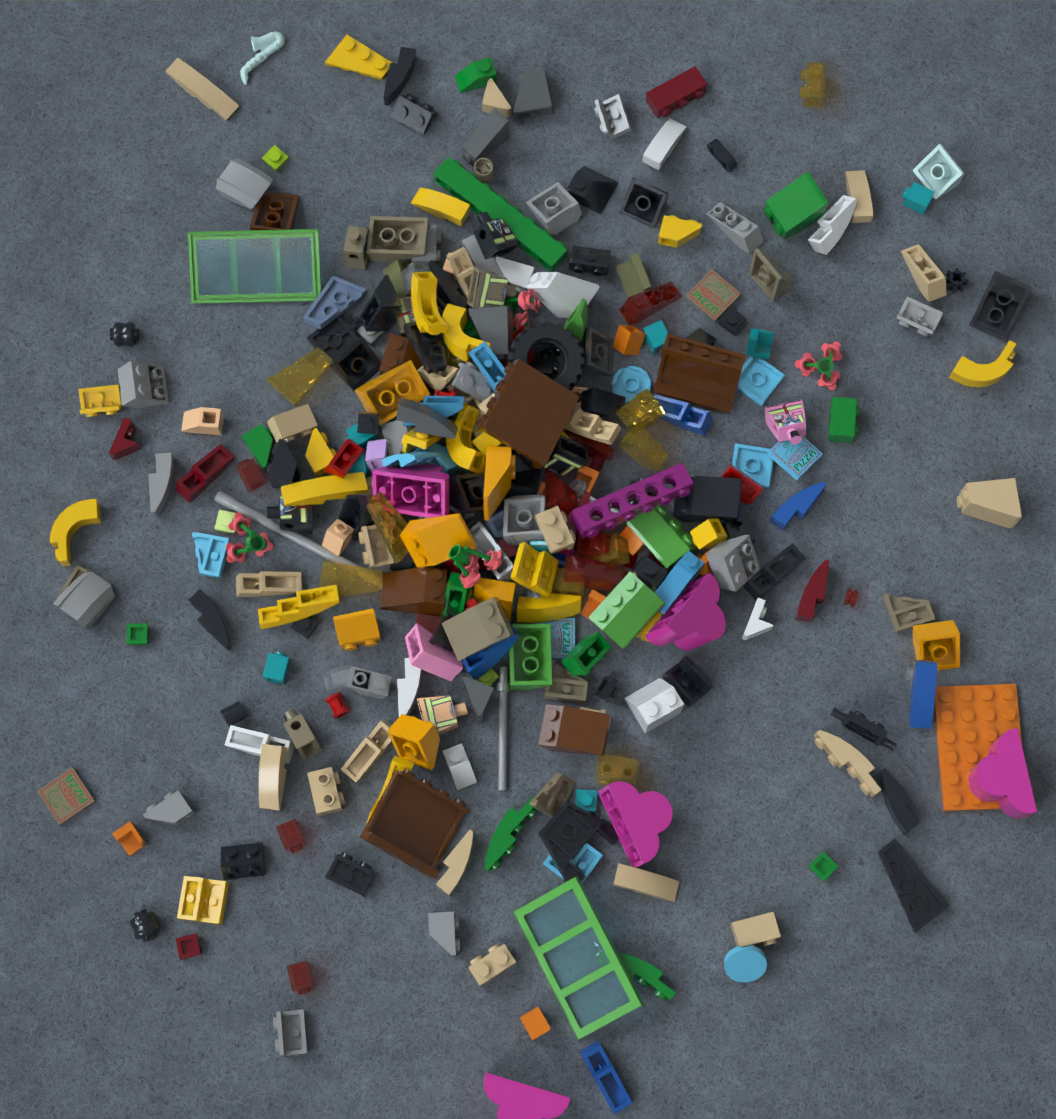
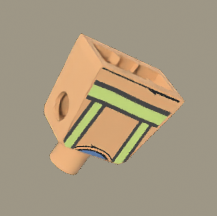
[417,696,468,735]

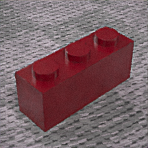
[645,66,707,119]

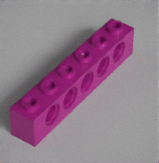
[571,463,694,539]

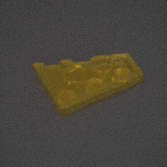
[265,347,334,406]
[366,491,408,564]
[319,561,384,598]

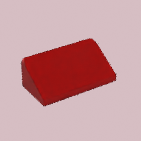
[324,438,364,478]

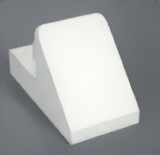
[742,598,774,640]
[443,743,477,790]

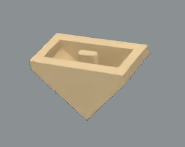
[482,78,512,118]
[417,365,459,391]

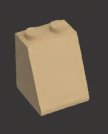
[957,478,1022,528]

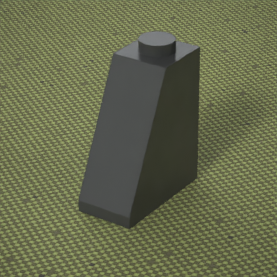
[514,65,552,121]
[462,108,509,165]
[469,306,513,361]

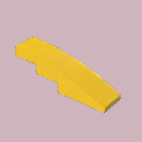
[280,472,368,506]
[258,585,339,630]

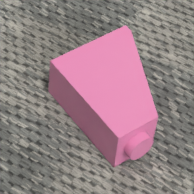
[405,623,463,681]

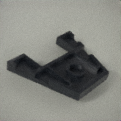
[538,802,619,891]

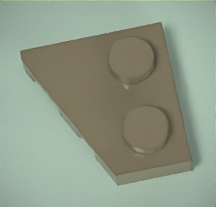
[882,594,935,633]
[544,659,588,704]
[530,773,575,817]

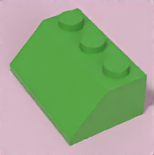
[626,505,697,569]
[588,572,666,649]
[509,624,552,690]

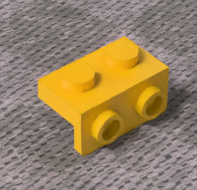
[78,384,122,417]
[402,427,443,453]

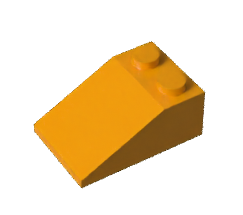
[355,360,430,426]
[483,446,516,521]
[400,513,477,568]

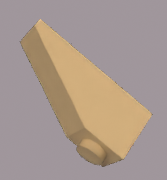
[901,244,946,302]

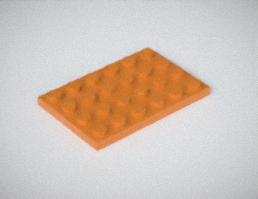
[934,684,1022,811]

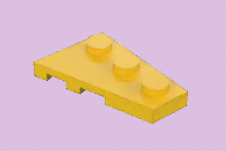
[325,34,392,80]

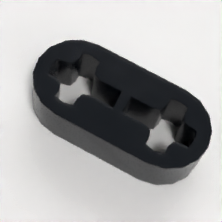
[707,139,737,172]

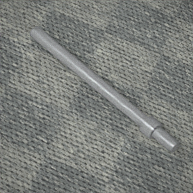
[497,667,510,791]

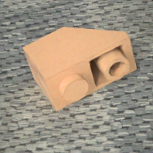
[181,407,224,436]

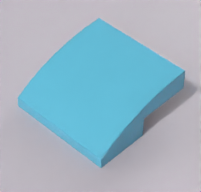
[381,450,441,467]
[543,843,603,884]

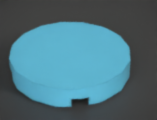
[612,366,652,405]
[724,945,767,983]

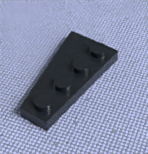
[877,839,948,933]

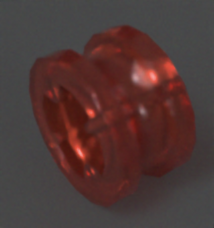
[843,587,858,608]

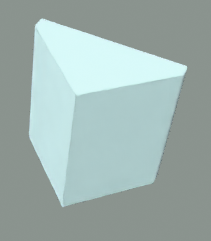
[912,144,964,199]

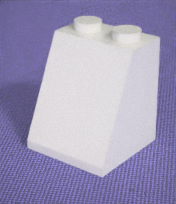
[526,272,600,318]
[624,678,684,734]

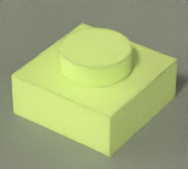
[214,510,236,534]

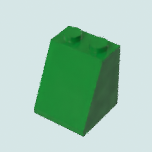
[763,172,829,240]

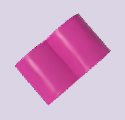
[372,463,449,518]
[645,573,726,651]
[968,728,1037,819]
[598,781,673,868]
[484,1073,570,1119]

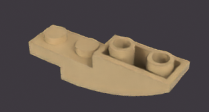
[814,730,881,797]

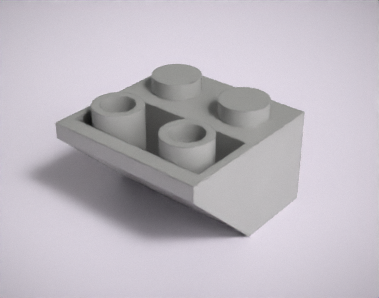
[118,361,169,408]
[706,534,761,592]

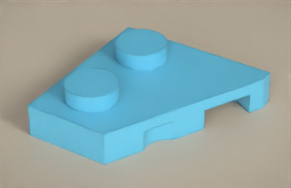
[192,532,231,579]

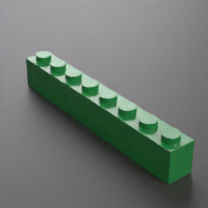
[433,157,567,272]

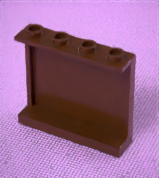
[653,333,746,414]
[477,359,579,469]
[360,769,471,879]

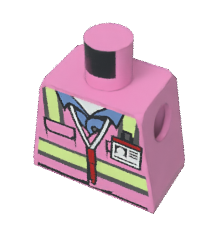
[765,399,806,445]

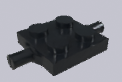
[306,316,363,369]
[830,708,897,751]

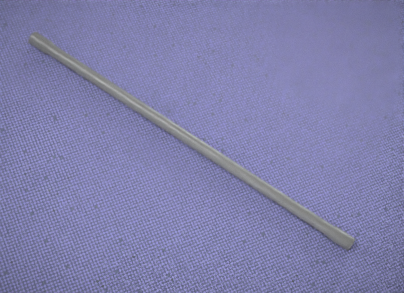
[214,491,442,620]

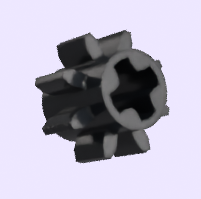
[946,268,969,294]

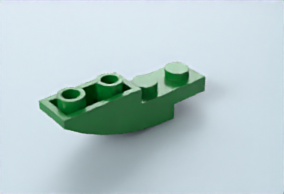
[484,797,538,873]
[596,951,676,1001]

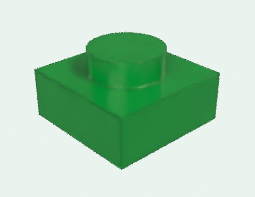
[126,623,149,646]
[808,852,838,882]

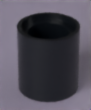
[220,701,247,727]

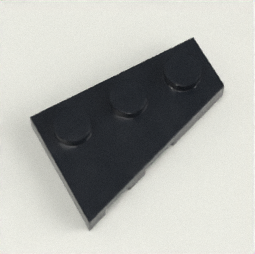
[403,321,447,374]

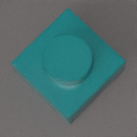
[575,789,597,813]

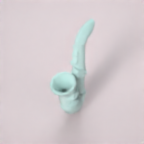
[240,31,285,85]

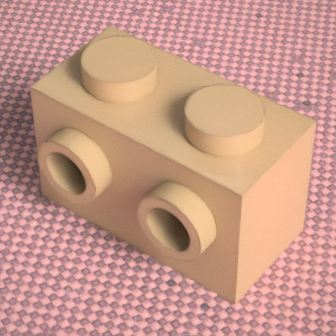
[267,404,318,444]
[307,767,345,816]
[730,912,781,948]
[468,943,516,987]

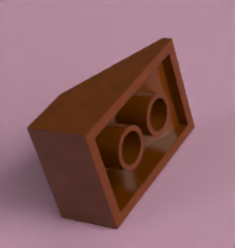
[250,191,299,250]
[379,333,449,390]
[380,567,447,617]
[538,704,612,756]

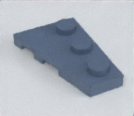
[303,276,367,329]

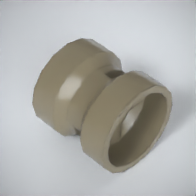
[474,158,494,183]

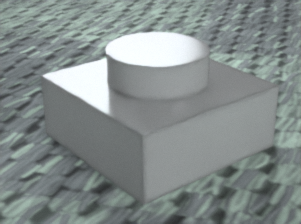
[357,325,385,345]

